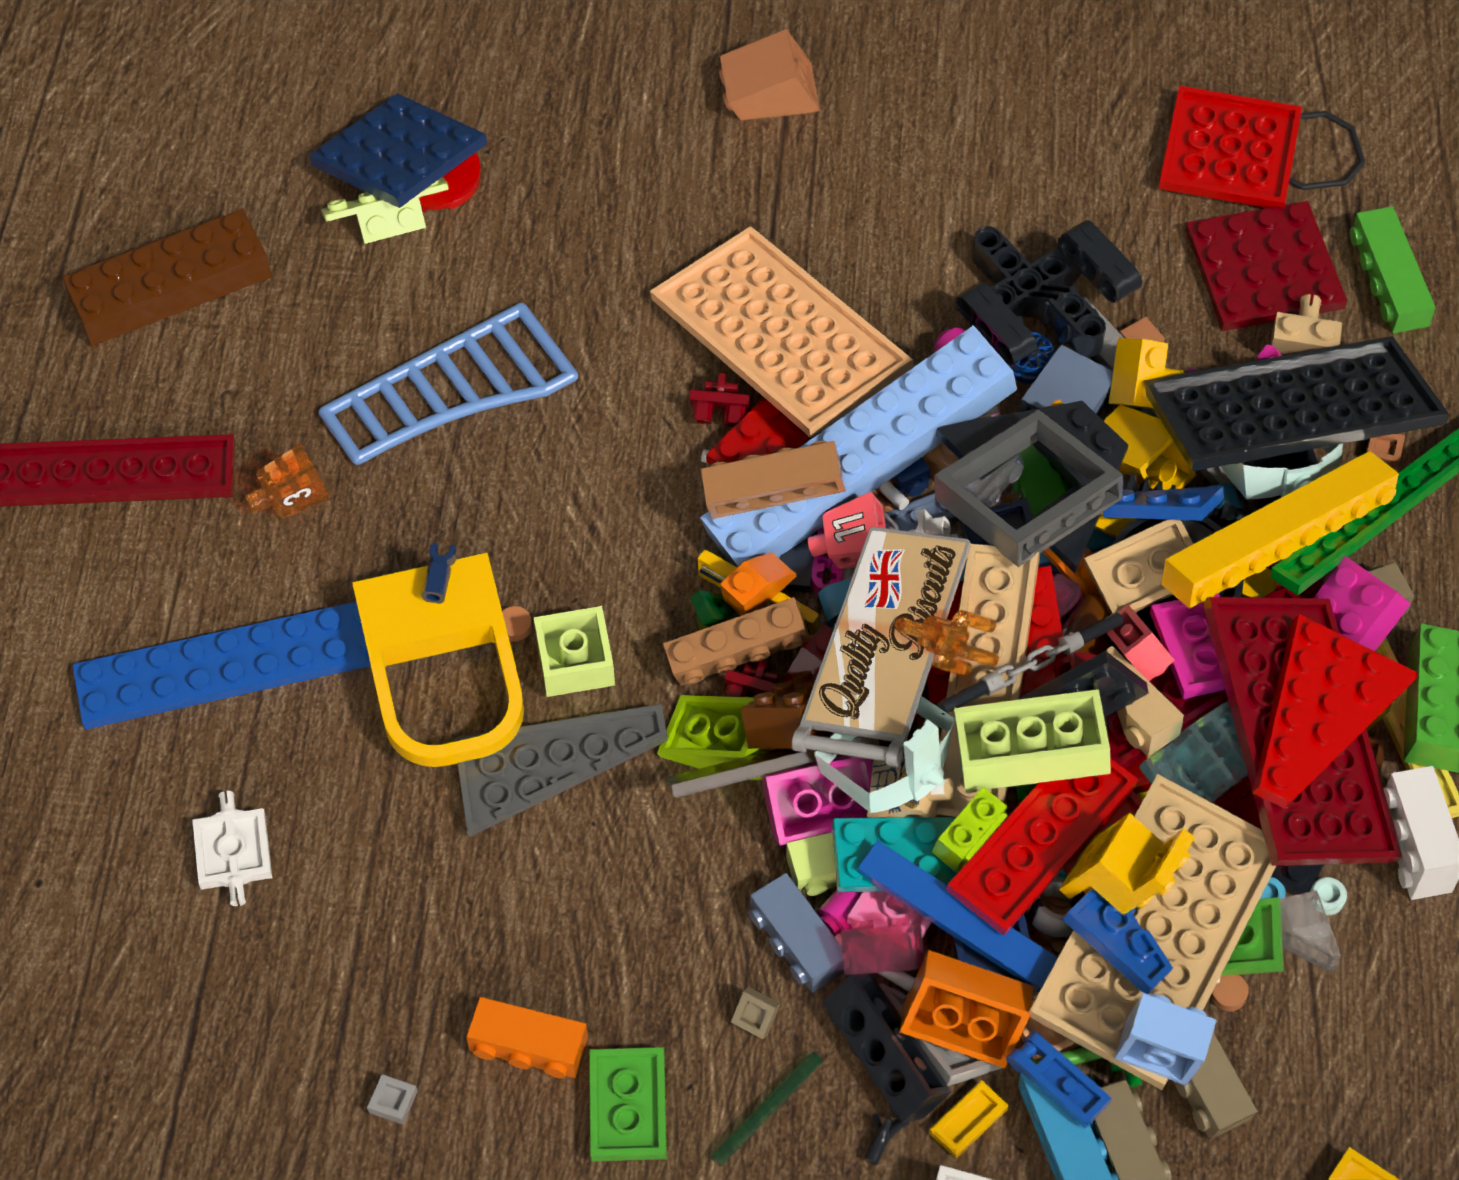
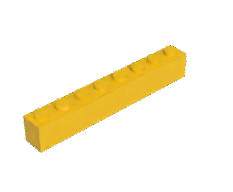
[1161,451,1399,609]

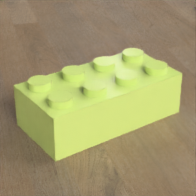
[954,689,1111,792]

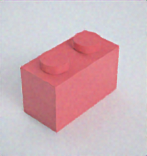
[1107,604,1175,681]

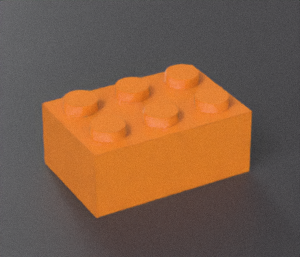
[900,950,1033,1068]

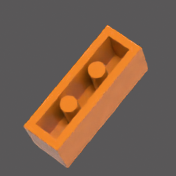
[467,997,588,1078]

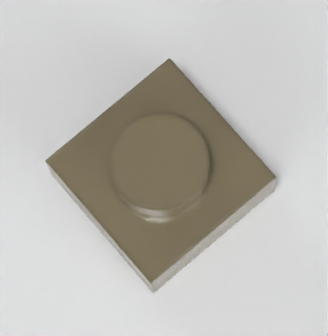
[731,987,781,1039]

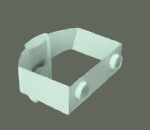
[1220,444,1343,499]
[814,696,955,813]

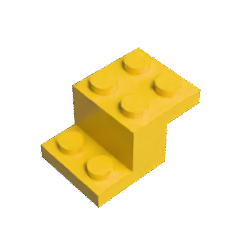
[1059,813,1195,915]

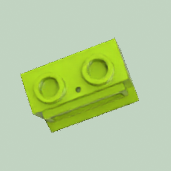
[932,787,1008,874]

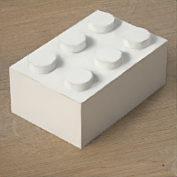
[1384,766,1459,900]

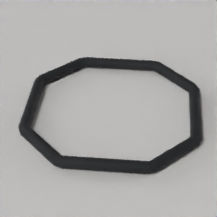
[1289,111,1365,190]

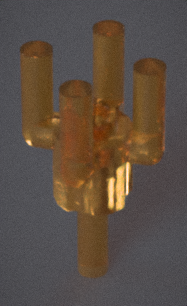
[895,610,999,676]

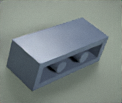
[748,873,849,993]

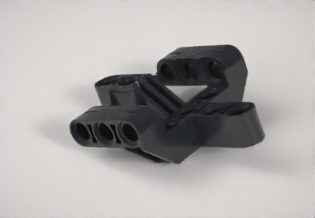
[955,220,1142,366]

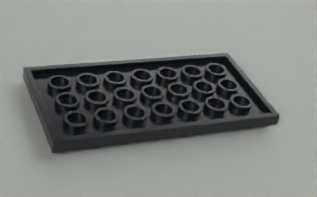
[1144,336,1449,471]

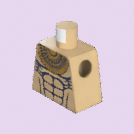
[867,757,954,818]

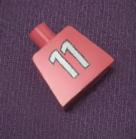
[808,492,886,569]

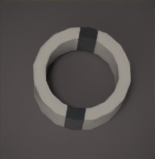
[1026,877,1085,938]

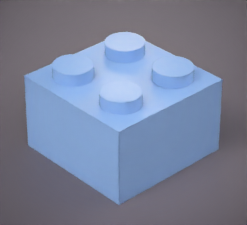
[1114,993,1216,1085]

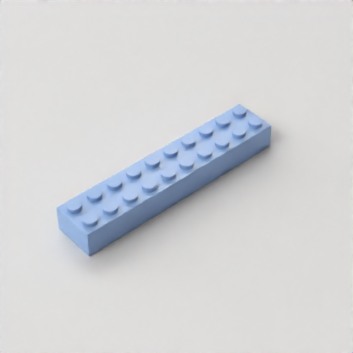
[700,325,1017,567]

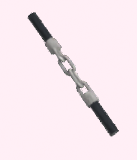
[937,612,1124,715]

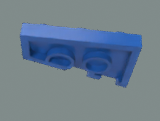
[1103,486,1224,521]
[1063,889,1173,995]

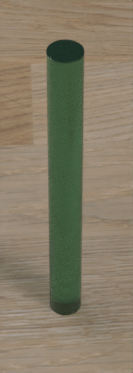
[711,1052,823,1167]

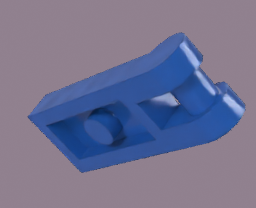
[1006,1031,1111,1128]

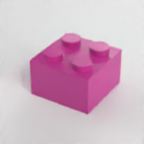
[1314,556,1411,651]

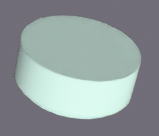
[1309,877,1347,915]

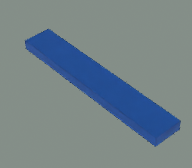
[857,840,1058,993]

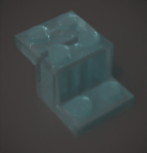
[1138,700,1248,803]

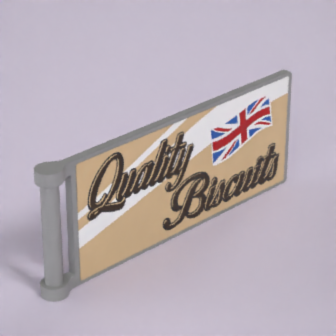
[792,527,971,767]

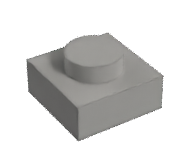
[367,1074,418,1125]

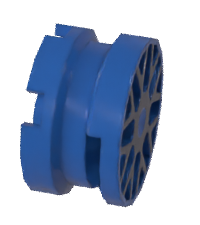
[1008,332,1054,384]

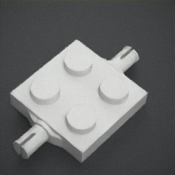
[192,791,273,906]

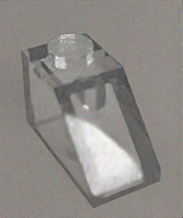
[1279,890,1341,972]

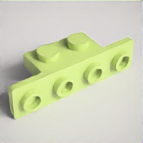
[321,177,448,244]

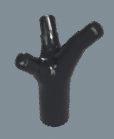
[864,1114,910,1165]

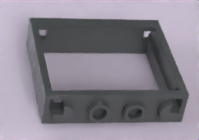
[934,409,1123,567]

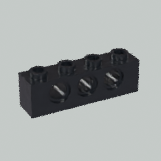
[823,973,951,1123]

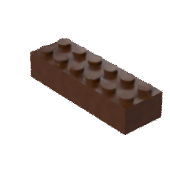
[62,208,271,347]

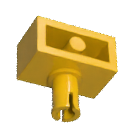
[1109,338,1185,409]

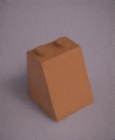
[719,29,820,120]

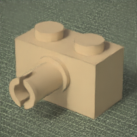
[1270,294,1343,355]

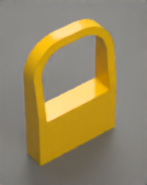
[352,553,524,767]

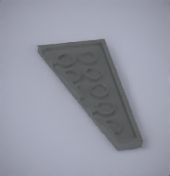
[454,704,668,837]

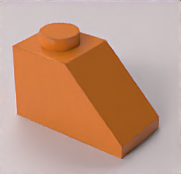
[720,552,796,616]

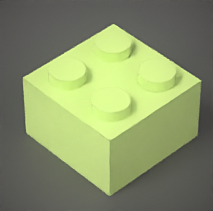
[534,606,615,697]

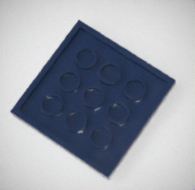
[309,93,487,208]

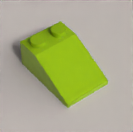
[657,695,775,780]

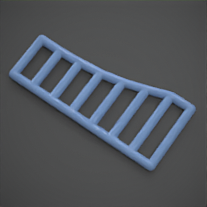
[318,303,578,465]

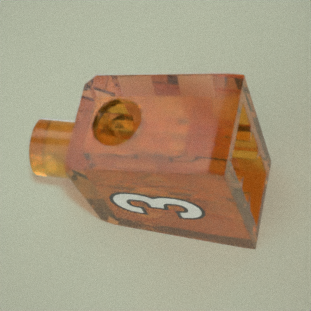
[245,444,331,518]

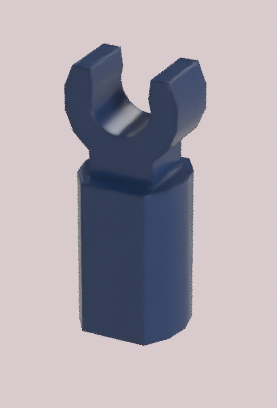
[421,543,457,604]

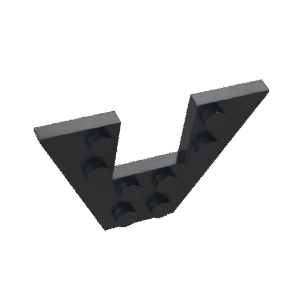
[936,401,1129,573]

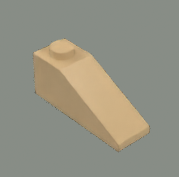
[1107,646,1184,757]

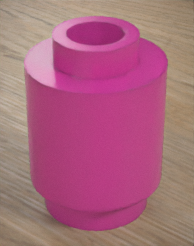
[817,890,863,935]

